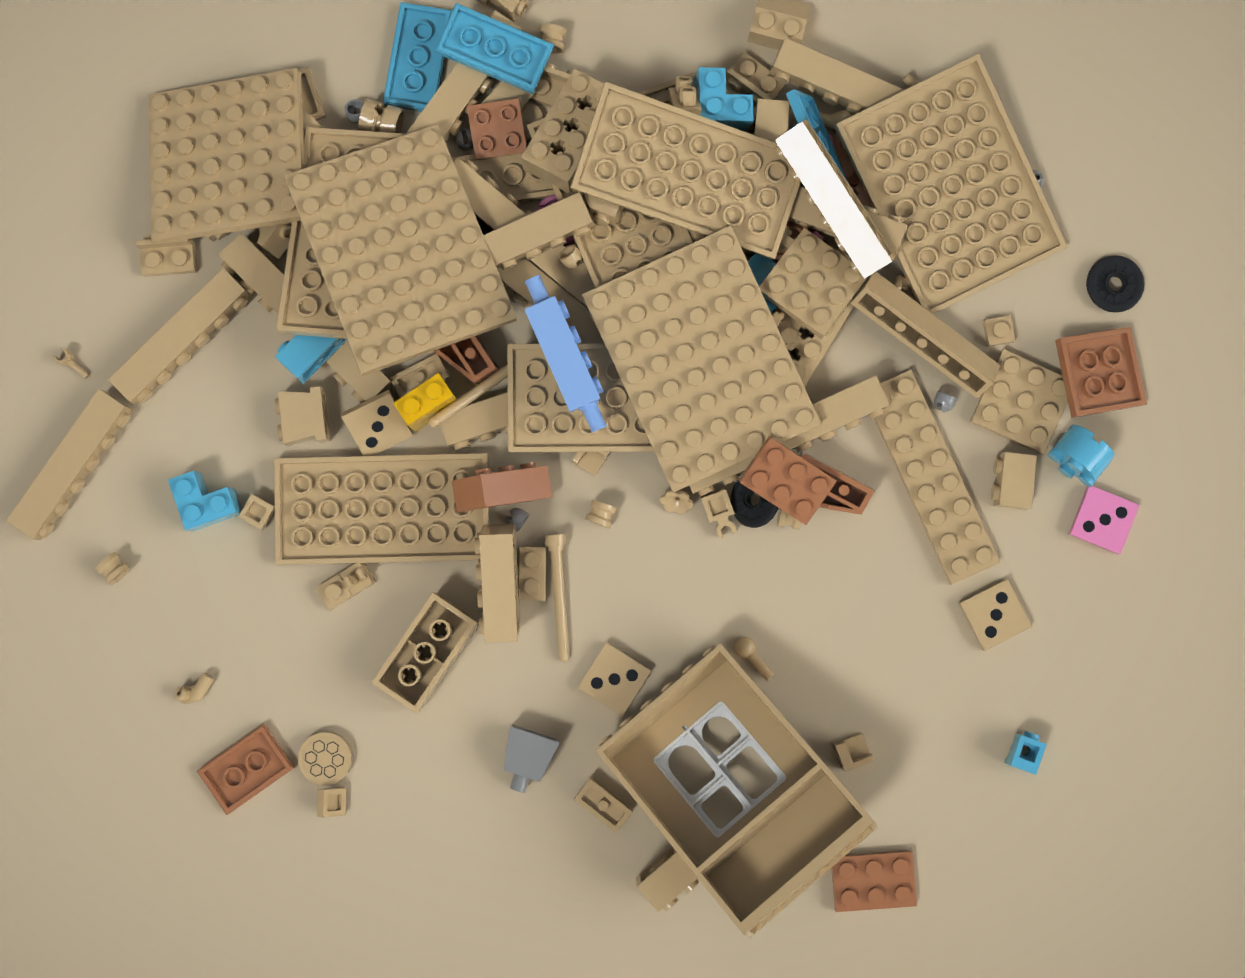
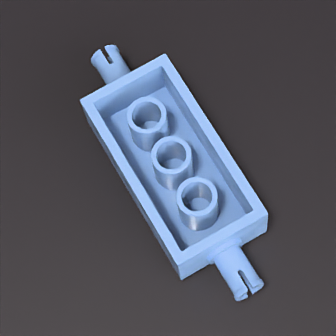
[524,275,607,433]

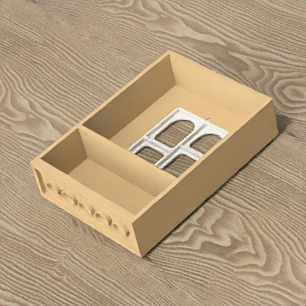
[595,643,878,938]

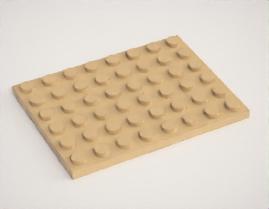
[834,54,1067,314]
[284,124,517,376]
[582,225,821,493]

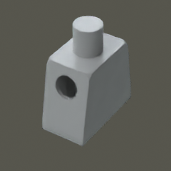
[504,725,560,793]

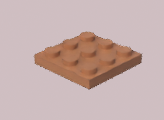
[1055,327,1147,418]

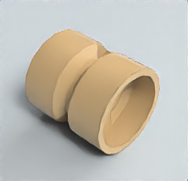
[358,99,404,133]

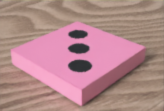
[1068,486,1139,554]

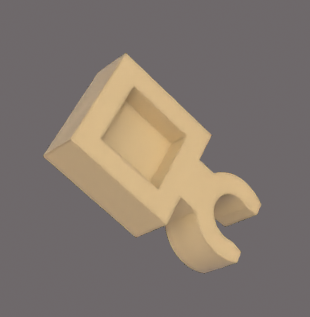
[700,488,737,539]

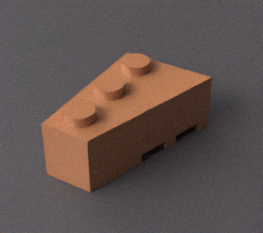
[434,335,500,385]
[799,451,874,515]
[452,462,552,513]

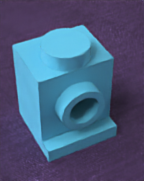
[1004,730,1047,775]

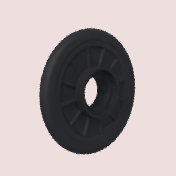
[1086,255,1144,313]
[731,478,778,528]

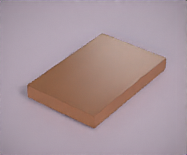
[197,724,295,815]

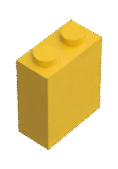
[393,373,457,432]

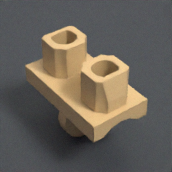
[668,76,701,116]

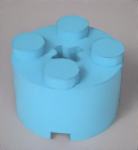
[1048,425,1115,487]

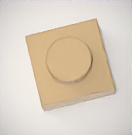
[983,315,1015,347]
[238,494,275,530]
[317,787,346,818]

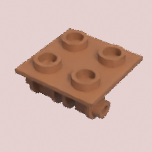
[467,98,528,159]

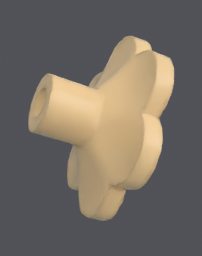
[660,489,693,514]

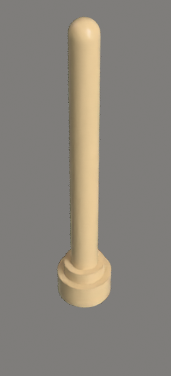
[428,364,508,428]
[544,534,569,663]

